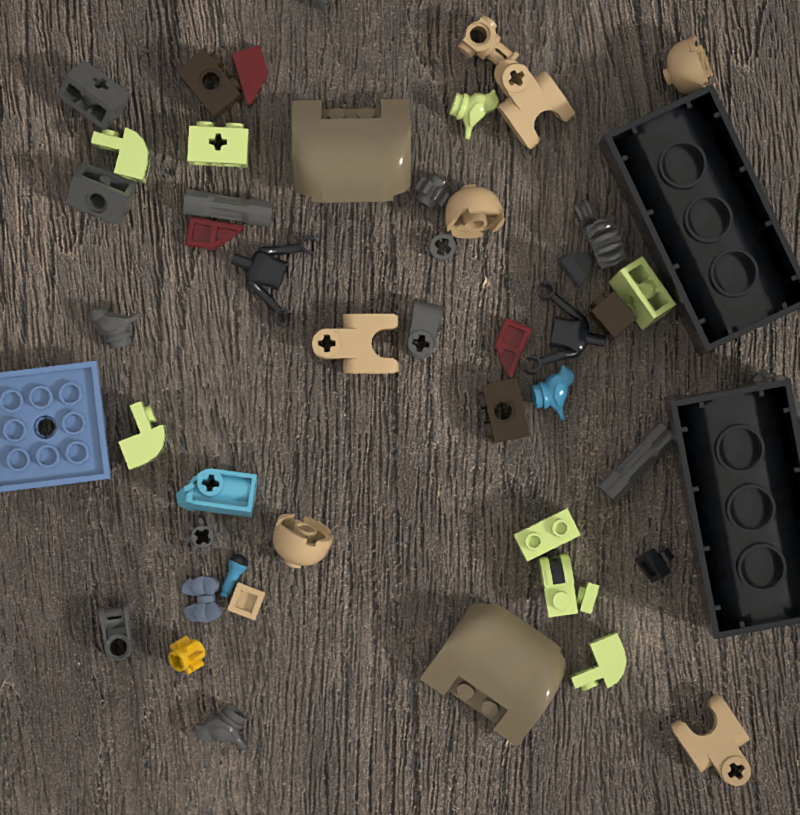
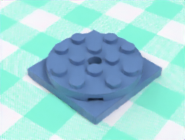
[0,361,112,492]

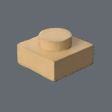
[227,582,266,620]

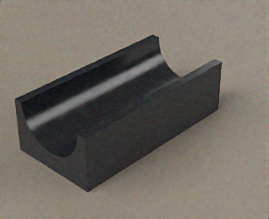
[598,84,800,356]
[664,375,800,639]

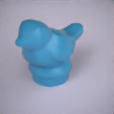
[531,364,575,421]

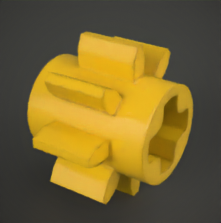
[168,635,205,675]

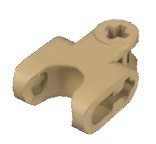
[494,59,575,150]
[312,314,399,374]
[670,694,751,786]

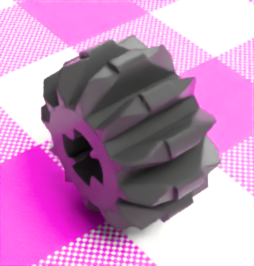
[586,217,627,268]

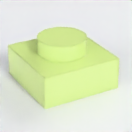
[576,581,599,614]

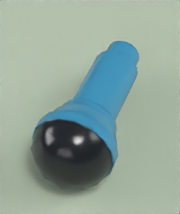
[220,554,248,598]

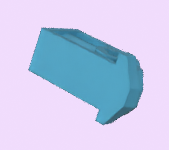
[176,469,258,518]

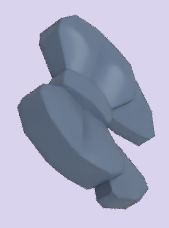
[182,576,222,622]

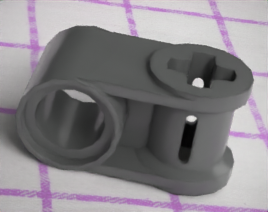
[408,301,444,360]
[98,602,134,661]

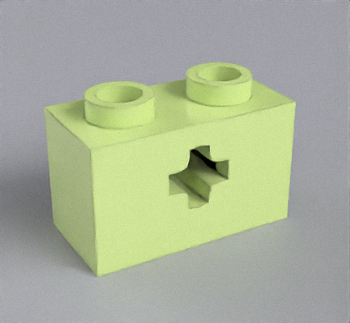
[187,121,250,168]
[609,256,677,330]
[512,508,580,561]

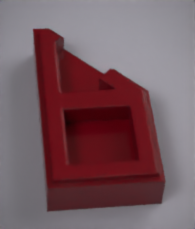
[232,45,269,106]
[185,216,244,251]
[494,317,532,379]

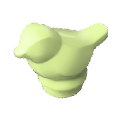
[449,89,499,140]

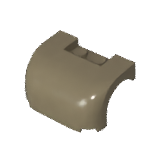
[291,99,411,203]
[420,602,568,747]

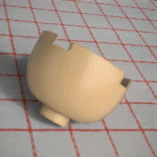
[663,35,716,96]
[445,184,505,239]
[273,513,334,568]

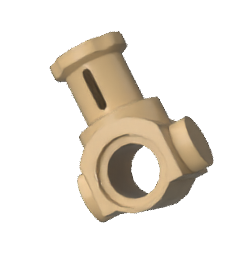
[458,15,520,65]

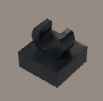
[635,547,674,583]

